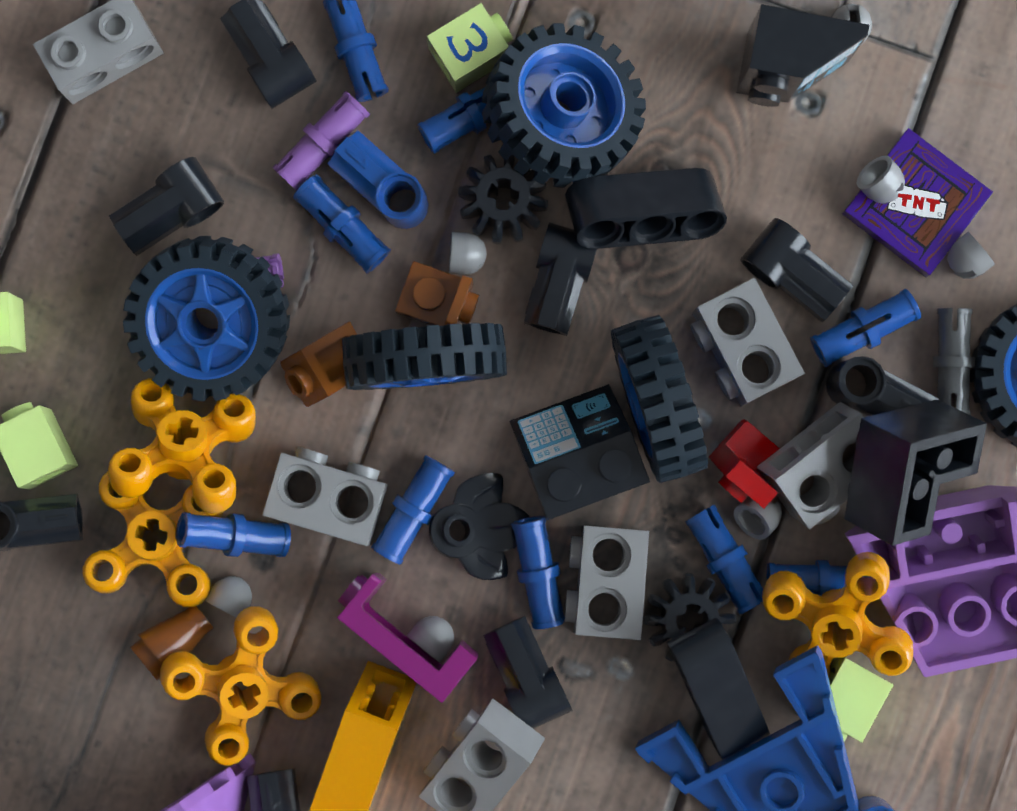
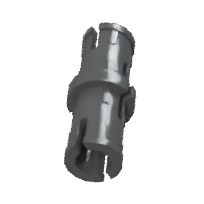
[933,308,976,415]

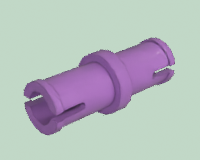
[272,91,370,191]

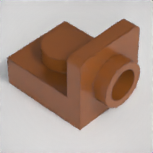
[395,261,480,326]
[280,321,357,407]

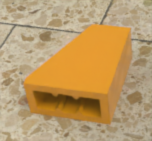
[309,661,417,811]

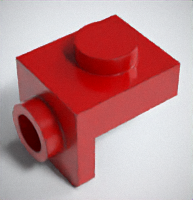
[708,419,780,509]

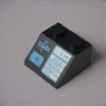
[736,4,870,107]
[509,384,650,521]

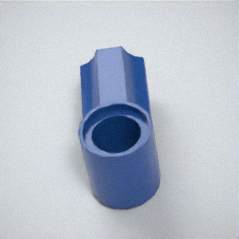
[327,130,429,229]

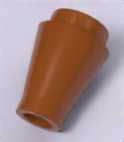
[130,606,213,680]

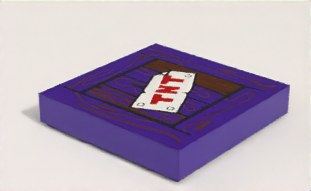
[842,128,993,277]

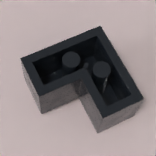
[844,399,987,546]

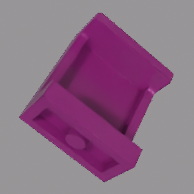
[337,573,478,703]

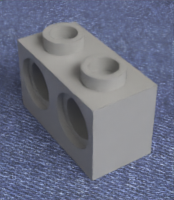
[33,0,164,105]
[690,278,805,406]
[757,402,864,529]
[262,446,388,546]
[564,526,649,640]
[418,698,545,811]

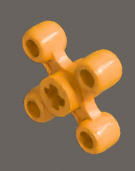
[108,378,256,513]
[82,471,224,607]
[762,552,914,678]
[160,606,322,766]

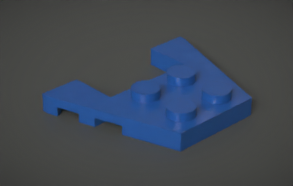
[635,645,860,811]

